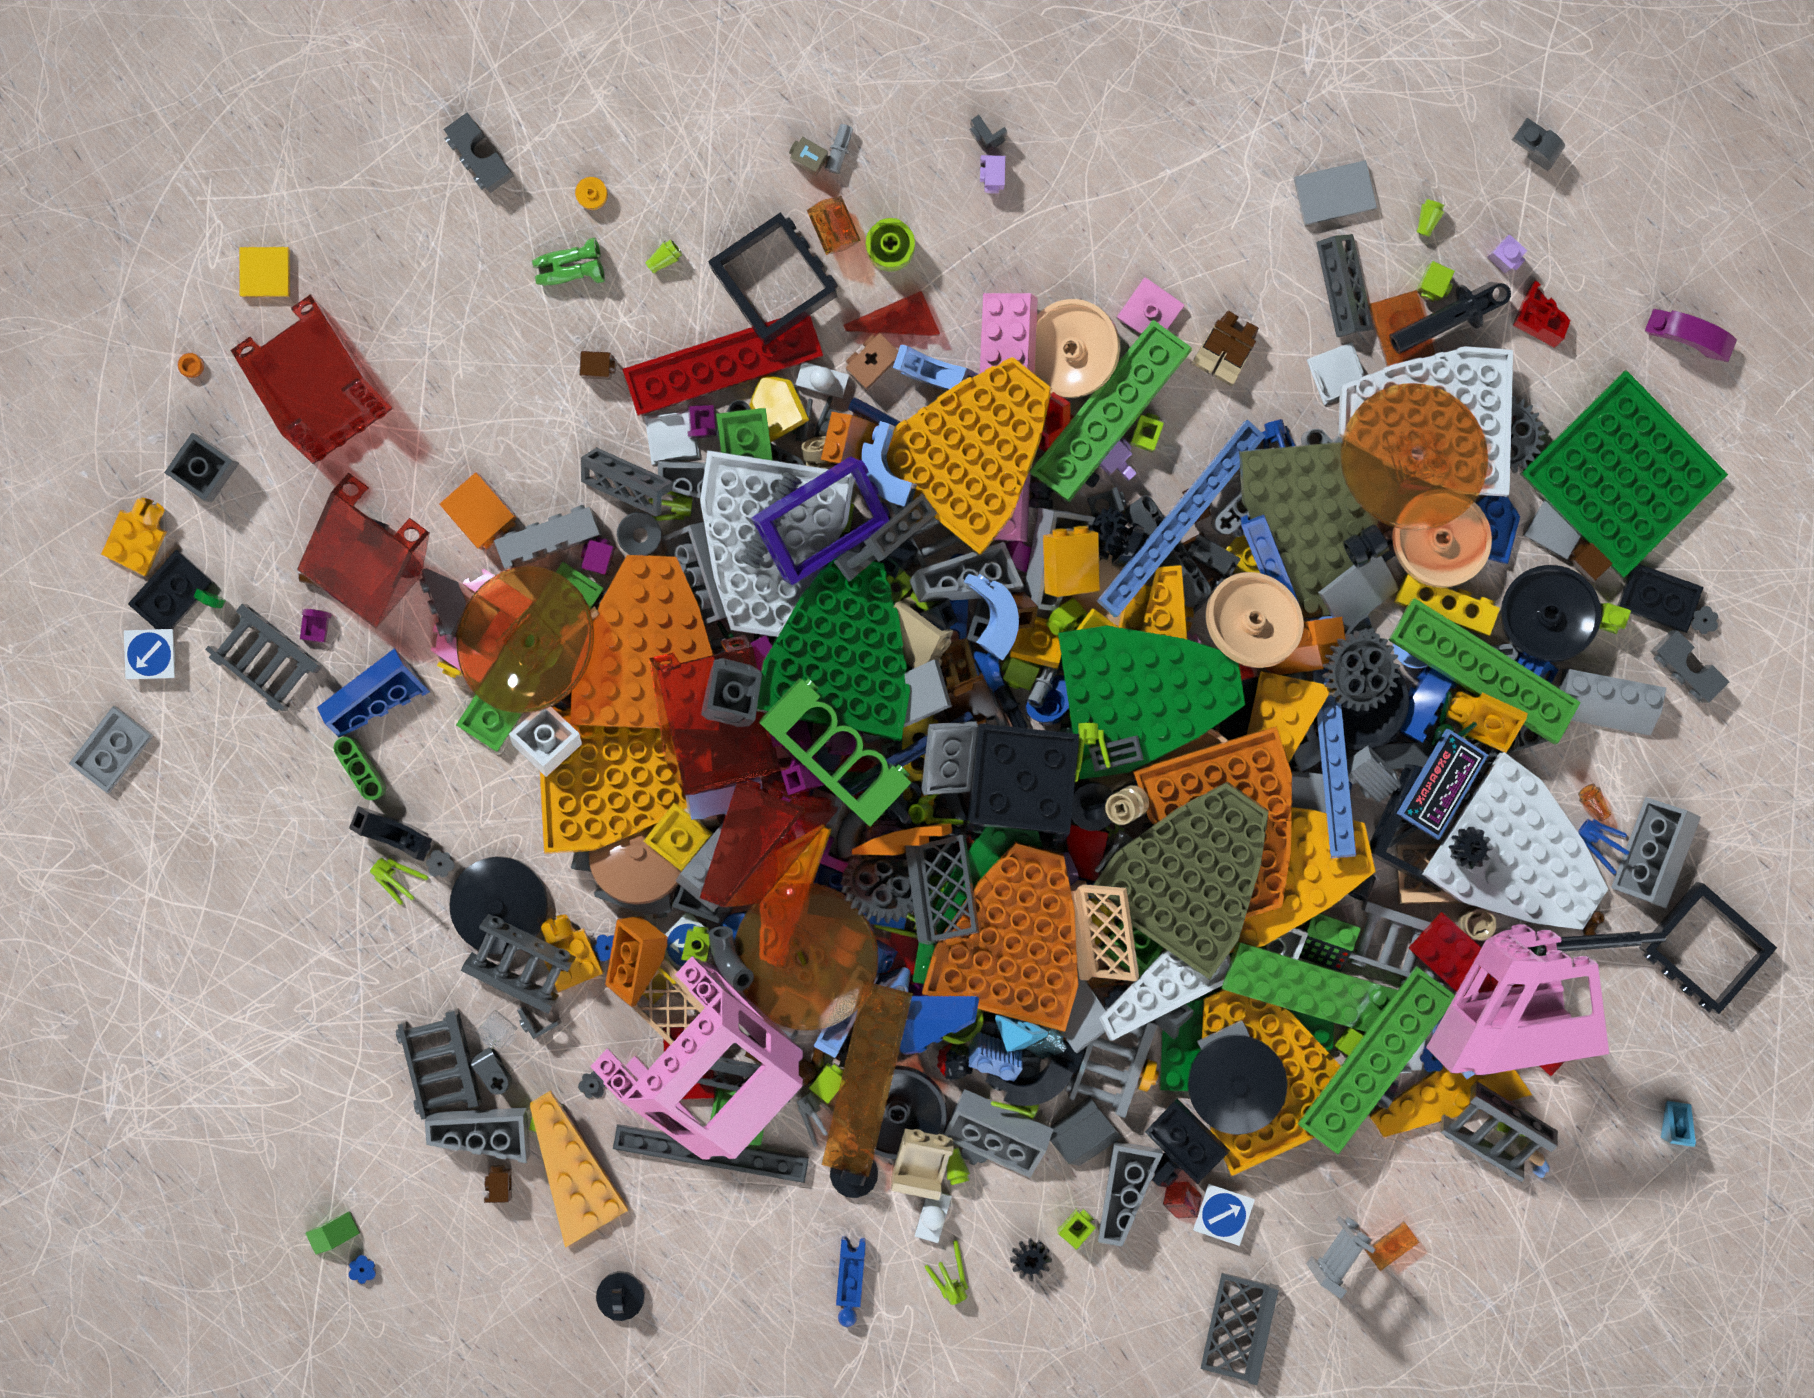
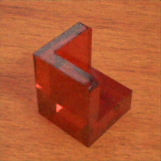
[1163,1182,1202,1218]

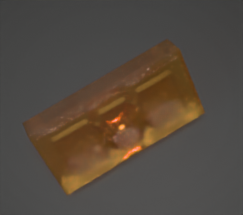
[1365,1221,1420,1271]

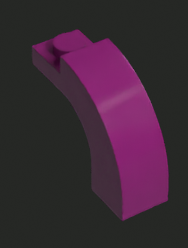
[1645,308,1737,362]

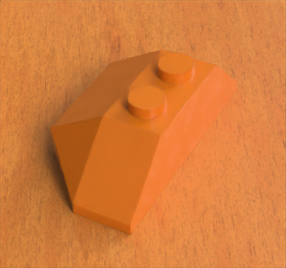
[1265,617,1346,675]

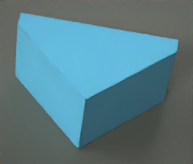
[995,1014,1048,1052]
[1661,1101,1696,1147]

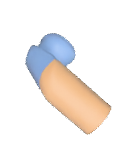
[1521,1143,1550,1178]

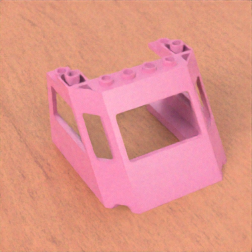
[1426,924,1609,1075]
[590,957,803,1159]

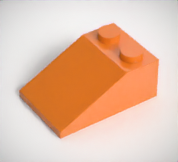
[605,916,668,1007]

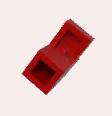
[1038,392,1074,452]

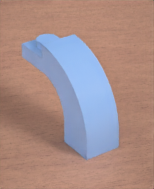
[893,345,978,391]
[862,421,917,507]
[963,574,1019,660]

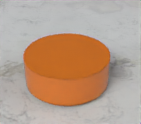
[178,353,204,378]

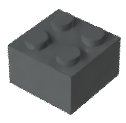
[164,433,239,503]

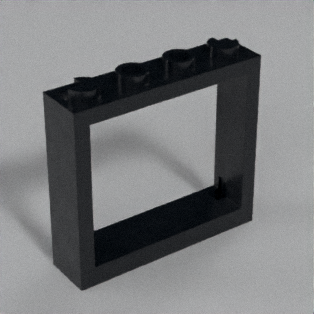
[708,212,838,346]
[1369,764,1472,892]
[1639,882,1777,1014]

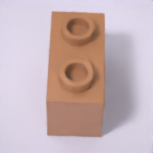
[845,333,898,391]

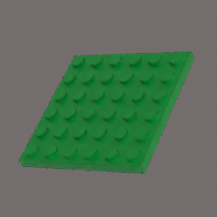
[1520,370,1728,578]

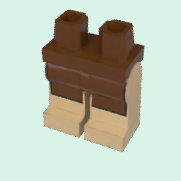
[1191,311,1259,386]

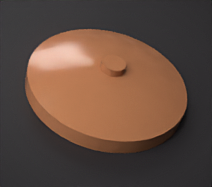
[589,826,682,905]

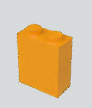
[1043,526,1100,597]

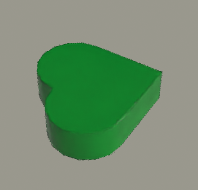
[194,589,226,609]

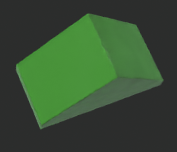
[305,1211,360,1255]

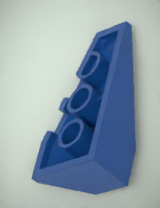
[888,996,979,1055]

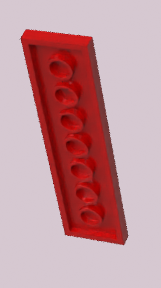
[623,315,824,416]
[1408,912,1565,1076]

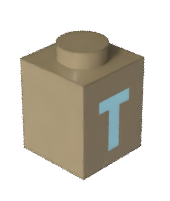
[789,136,829,177]

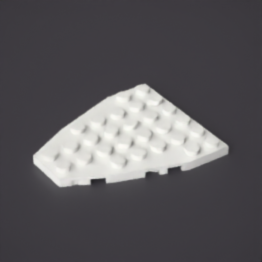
[1338,346,1513,497]
[700,450,854,637]
[1422,752,1608,930]

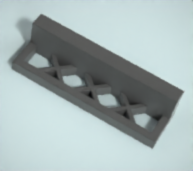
[1316,234,1374,337]
[581,447,673,517]
[697,1057,791,1102]

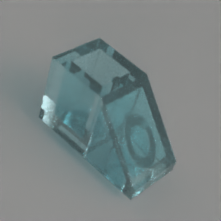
[1026,1023,1067,1059]

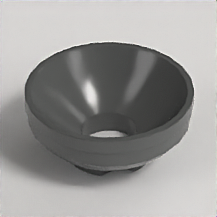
[617,512,661,556]

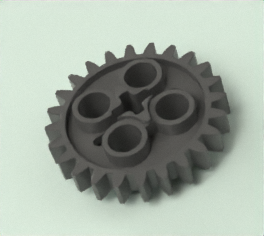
[1510,395,1545,474]
[1322,631,1400,711]
[840,855,914,923]

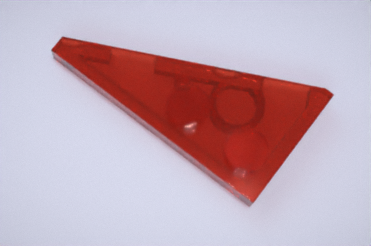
[843,291,940,336]

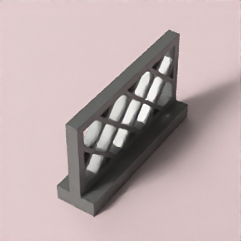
[905,835,979,945]
[1200,1273,1279,1385]

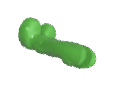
[532,237,605,285]

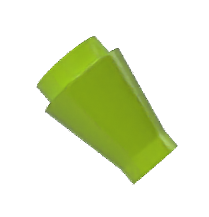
[1416,199,1445,237]
[645,239,682,273]
[946,1148,970,1185]

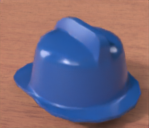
[1026,675,1069,725]

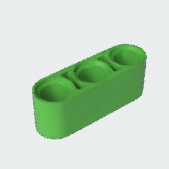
[334,737,386,800]

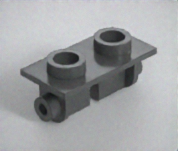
[1188,534,1241,577]

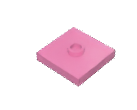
[1116,277,1184,335]

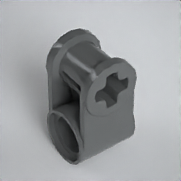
[470,1046,512,1094]

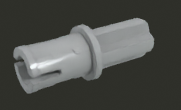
[825,124,853,174]
[1027,666,1057,708]

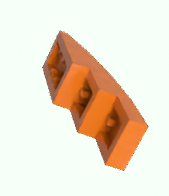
[852,823,952,855]

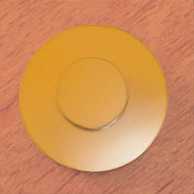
[575,177,608,210]
[1137,1059,1159,1092]

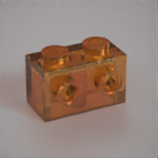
[807,196,861,255]
[940,638,978,689]

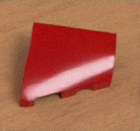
[1513,281,1571,348]
[1066,824,1109,881]

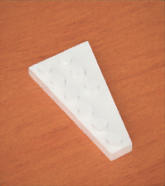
[1099,950,1231,1041]

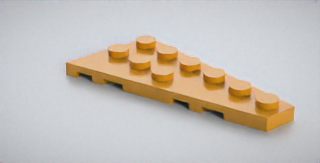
[1141,565,1188,639]

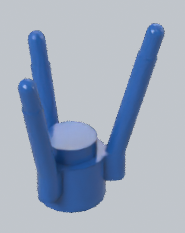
[1262,419,1296,449]
[1578,818,1629,875]

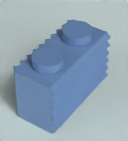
[968,1032,1023,1081]

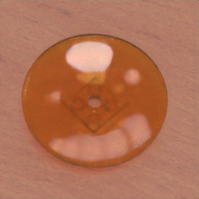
[1340,383,1488,531]
[456,566,594,713]
[734,883,878,1030]

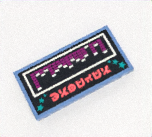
[1397,729,1488,840]

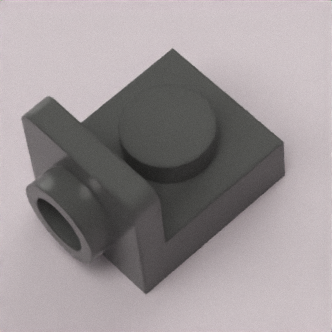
[1018,1050,1041,1077]

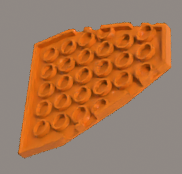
[570,555,719,731]
[1133,726,1292,918]
[922,841,1078,1032]

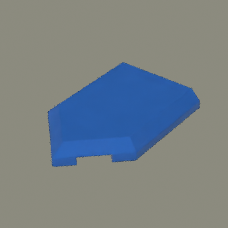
[1476,495,1520,564]

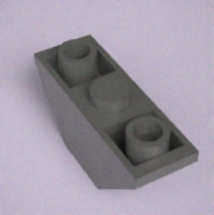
[419,568,467,643]

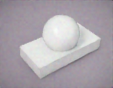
[796,362,849,399]
[915,1192,952,1243]

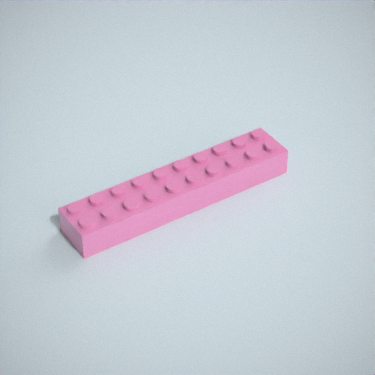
[980,293,1038,542]

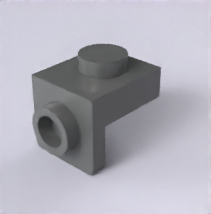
[969,115,1007,149]

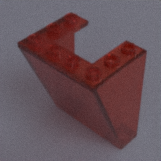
[230,294,393,464]
[297,472,430,629]
[649,635,780,795]
[700,780,838,907]

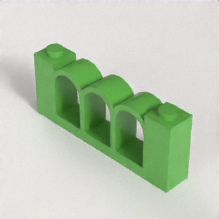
[759,678,911,826]

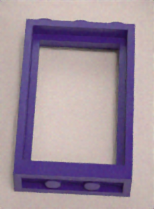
[751,456,890,585]

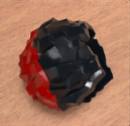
[937,1043,973,1081]

